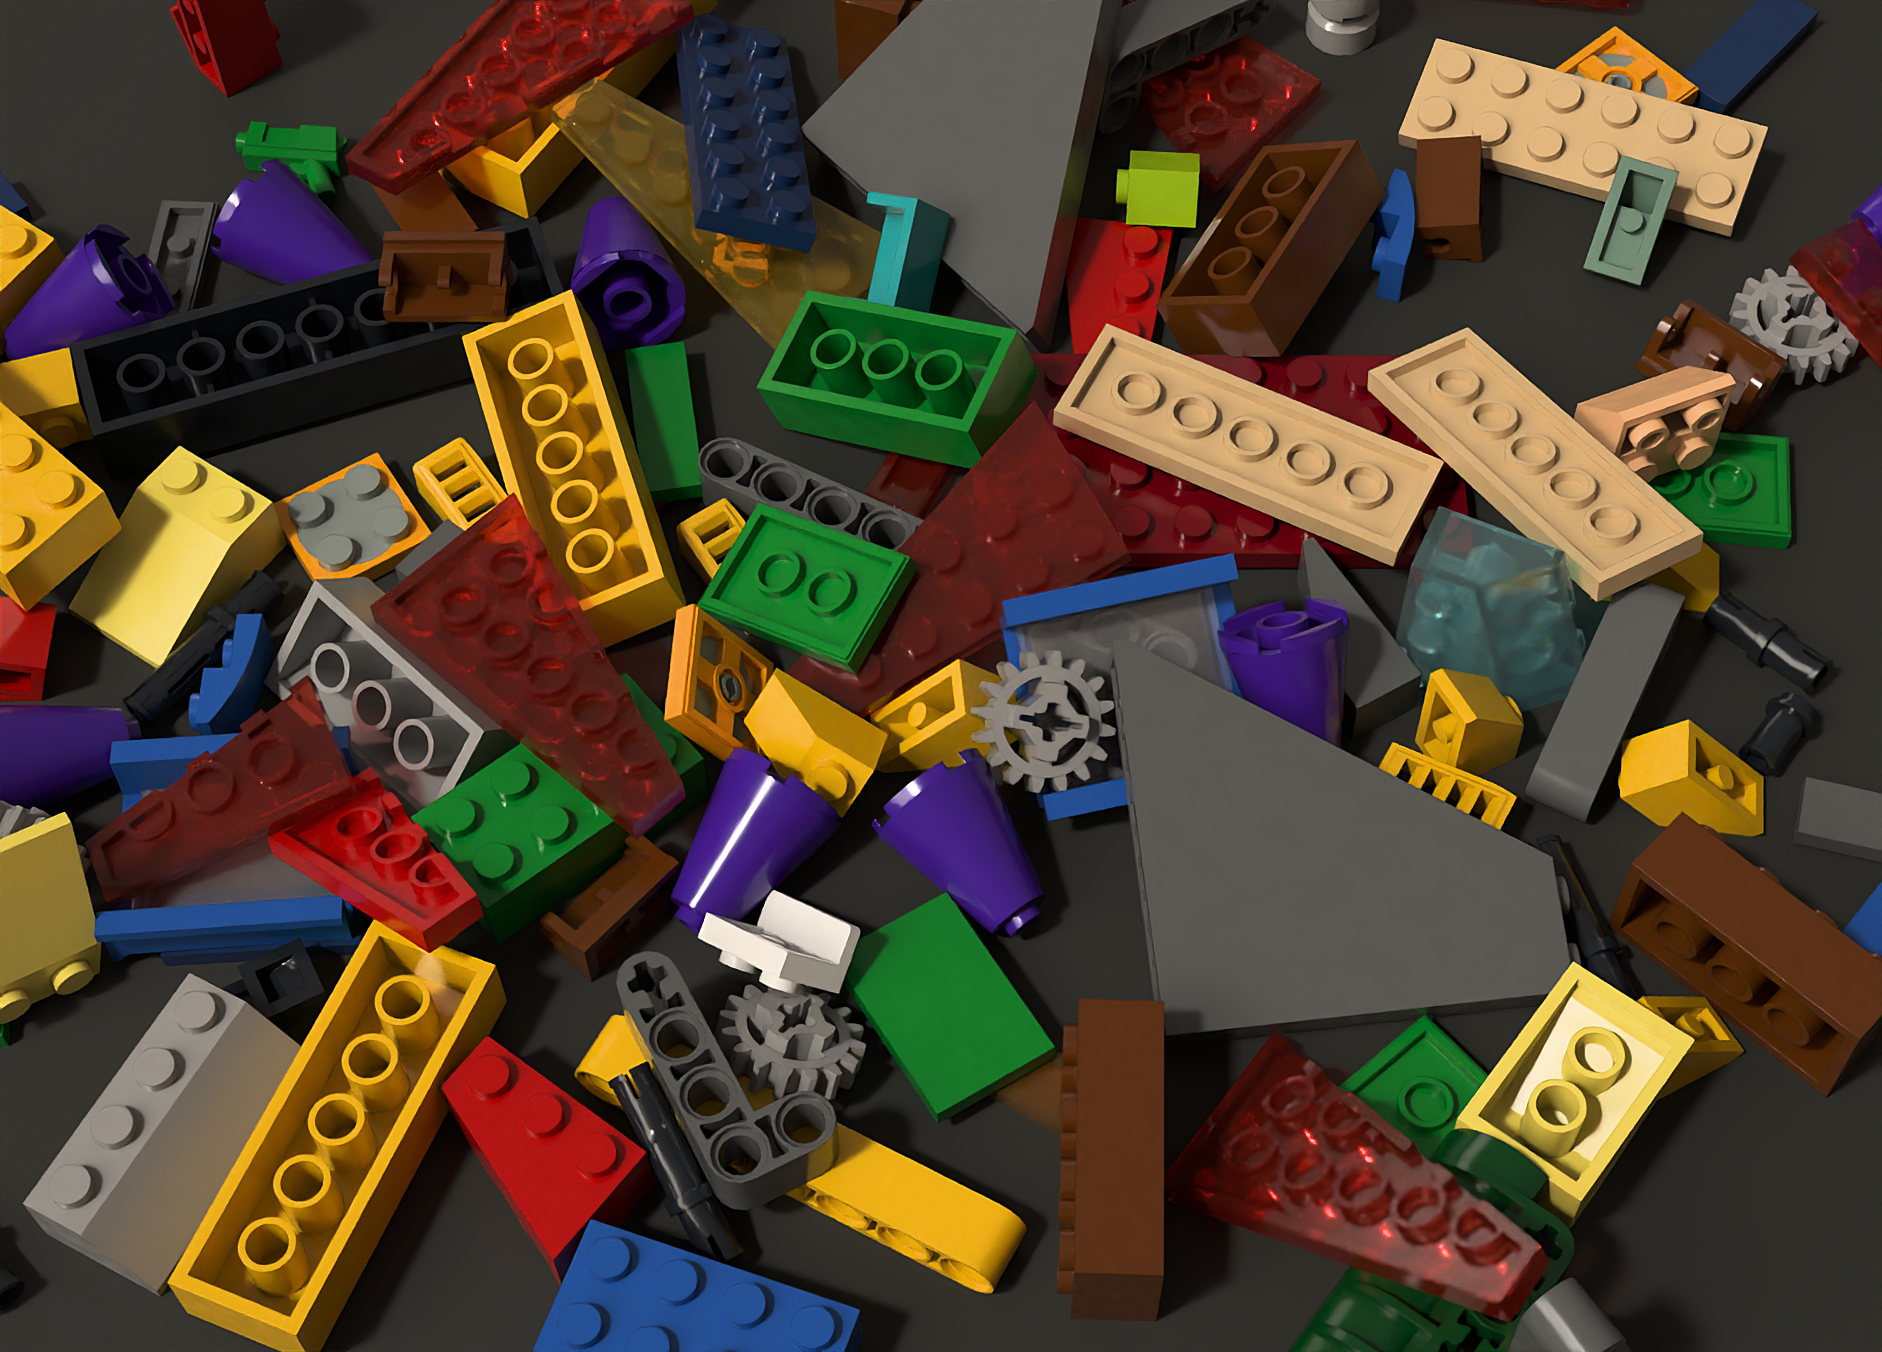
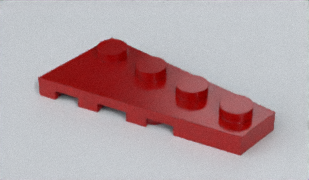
[1065,217,1173,354]
[265,766,484,954]

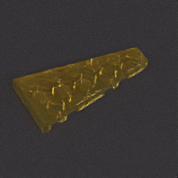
[551,77,882,351]

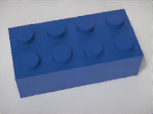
[533,1219,864,1352]

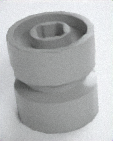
[1305,0,1382,56]

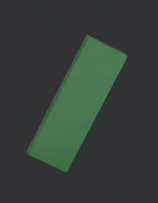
[625,341,703,504]

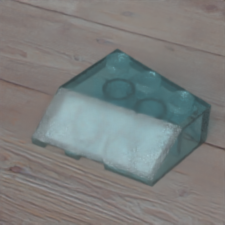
[1395,506,1586,712]

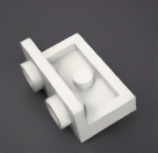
[698,890,860,995]

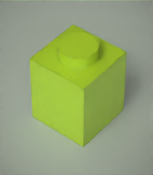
[1116,150,1200,228]

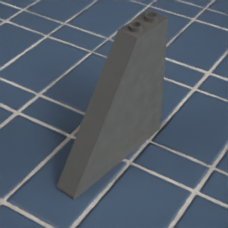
[800,0,1123,354]
[1108,639,1581,1047]

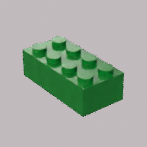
[756,290,1039,473]
[411,673,710,945]

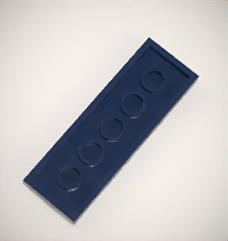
[674,12,817,253]

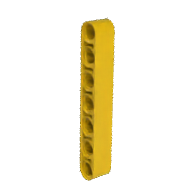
[574,1015,1027,1294]

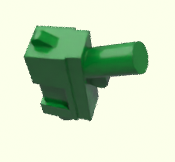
[236,121,349,206]

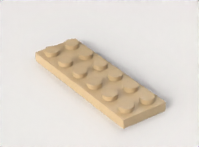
[1398,38,1768,237]
[1053,324,1445,567]
[1368,327,1704,602]

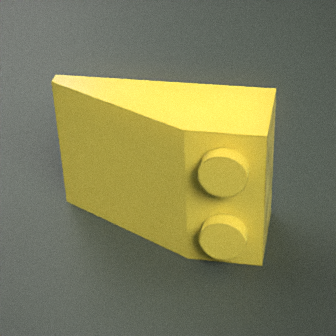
[68,446,287,668]
[0,812,101,1024]
[1454,962,1695,1229]

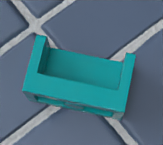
[847,191,950,313]

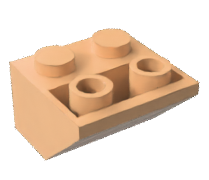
[1574,366,1736,483]

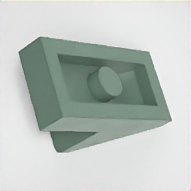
[1583,155,1679,287]

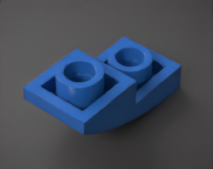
[1369,168,1415,303]
[189,614,275,736]

